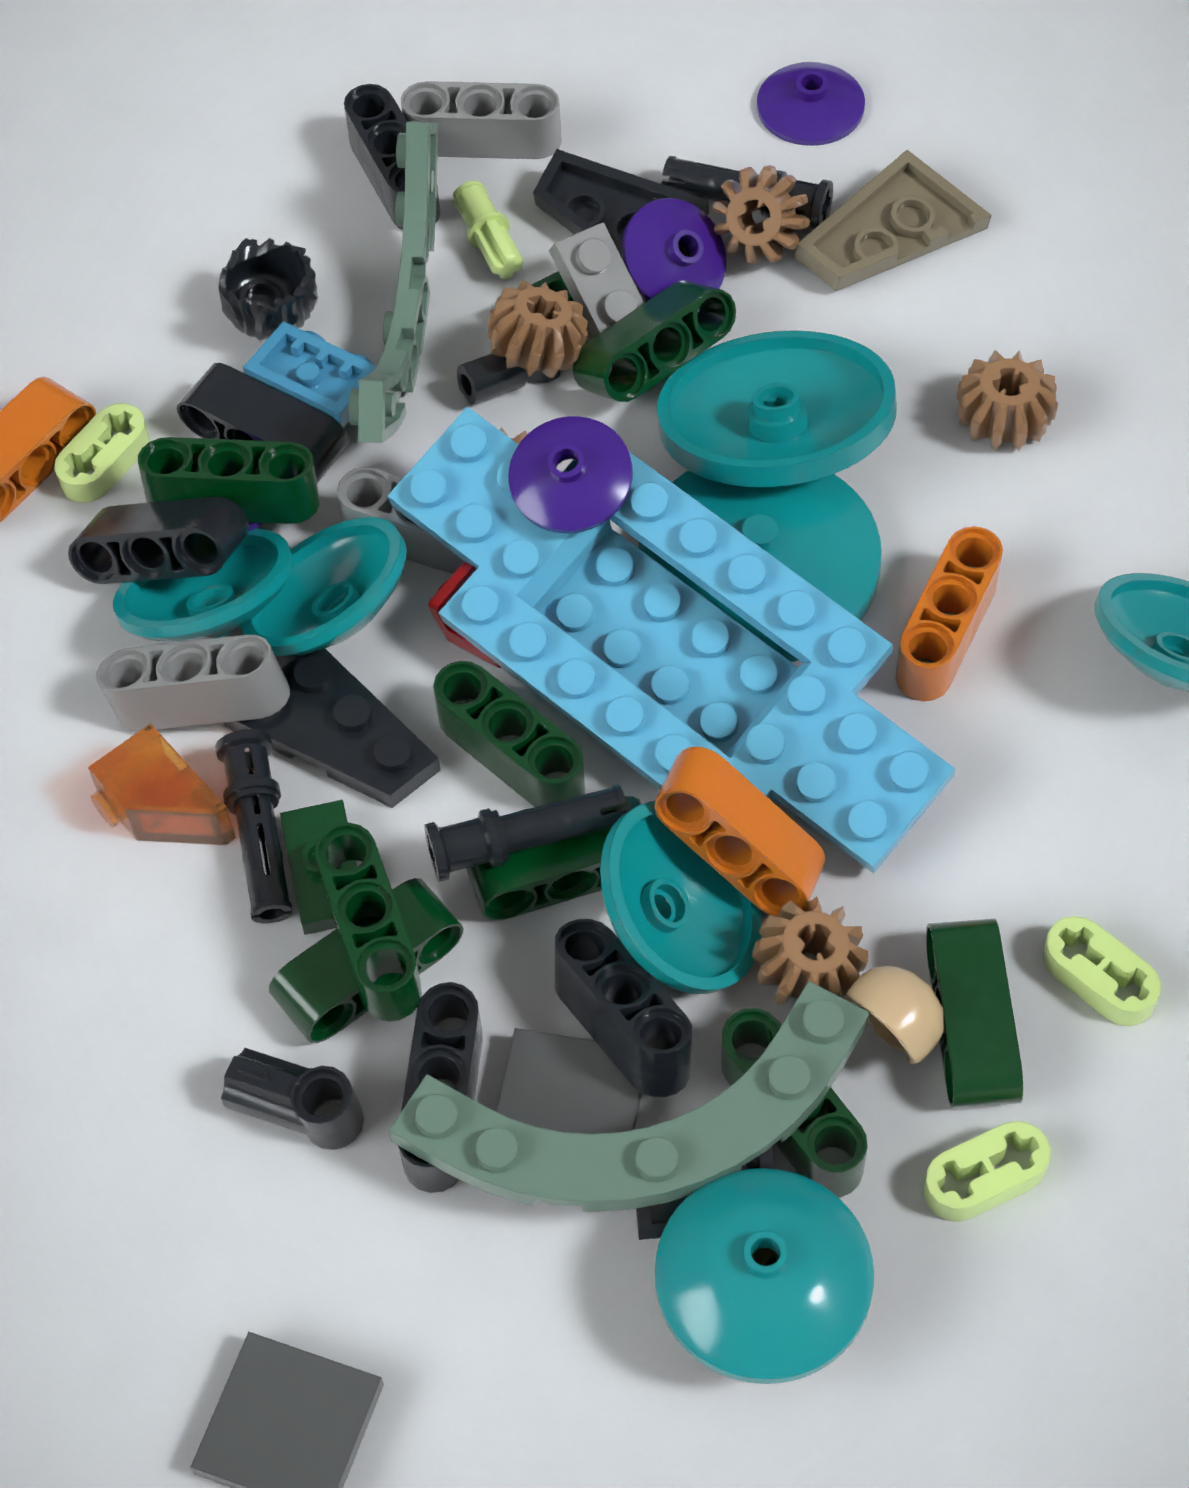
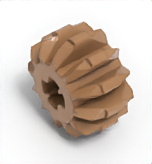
[712,165,810,264]
[487,280,588,378]
[956,350,1058,451]
[752,897,869,1006]

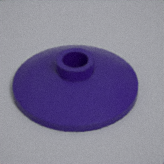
[757,62,865,146]
[622,198,726,300]
[508,416,633,534]

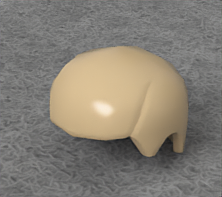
[845,966,944,1064]

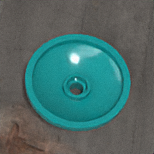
[241,517,407,657]
[113,529,294,642]
[1094,573,1189,692]
[600,800,762,994]
[655,1168,874,1384]

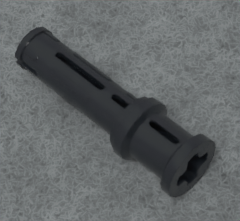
[661,155,833,230]
[215,729,293,924]
[424,784,628,882]

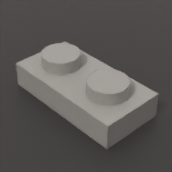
[548,222,644,338]

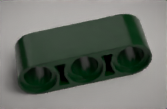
[572,280,736,402]
[138,437,320,524]
[433,661,585,807]
[466,796,641,920]
[315,822,422,1022]
[269,878,464,1043]
[926,919,1023,1108]
[721,1008,868,1198]

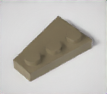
[794,150,992,291]

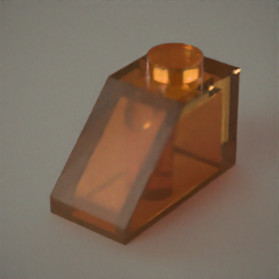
[88,723,236,845]

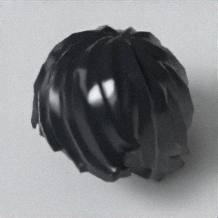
[218,238,319,341]

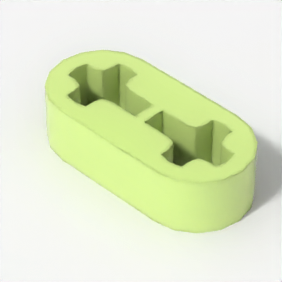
[54,403,150,503]
[1043,916,1161,1026]
[923,1121,1051,1222]

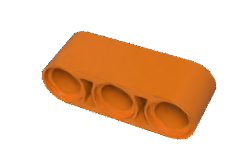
[0,376,96,522]
[895,526,1003,702]
[654,747,825,917]

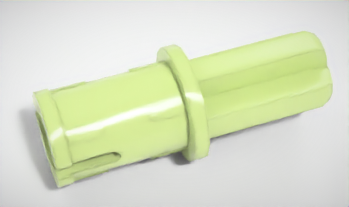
[452,181,523,279]

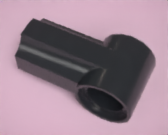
[221,1048,364,1150]

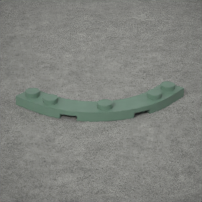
[349,121,438,443]
[388,981,870,1212]

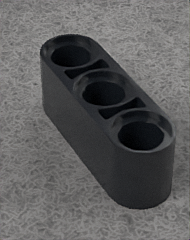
[344,84,441,230]
[177,363,350,483]
[68,496,249,584]
[555,919,692,1097]
[398,982,483,1193]

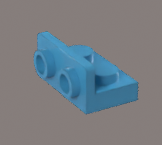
[243,321,376,428]

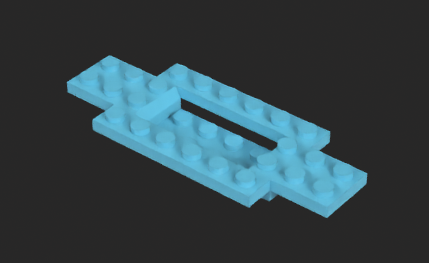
[387,406,955,874]

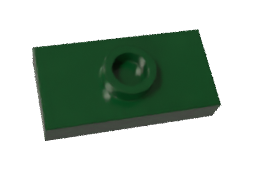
[280,799,357,935]

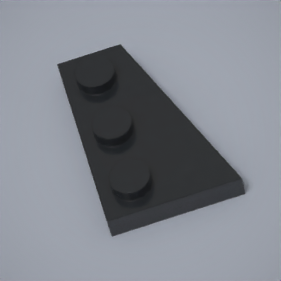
[533,149,710,260]
[224,649,441,808]

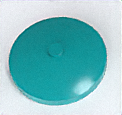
[657,330,897,487]
[638,471,882,662]

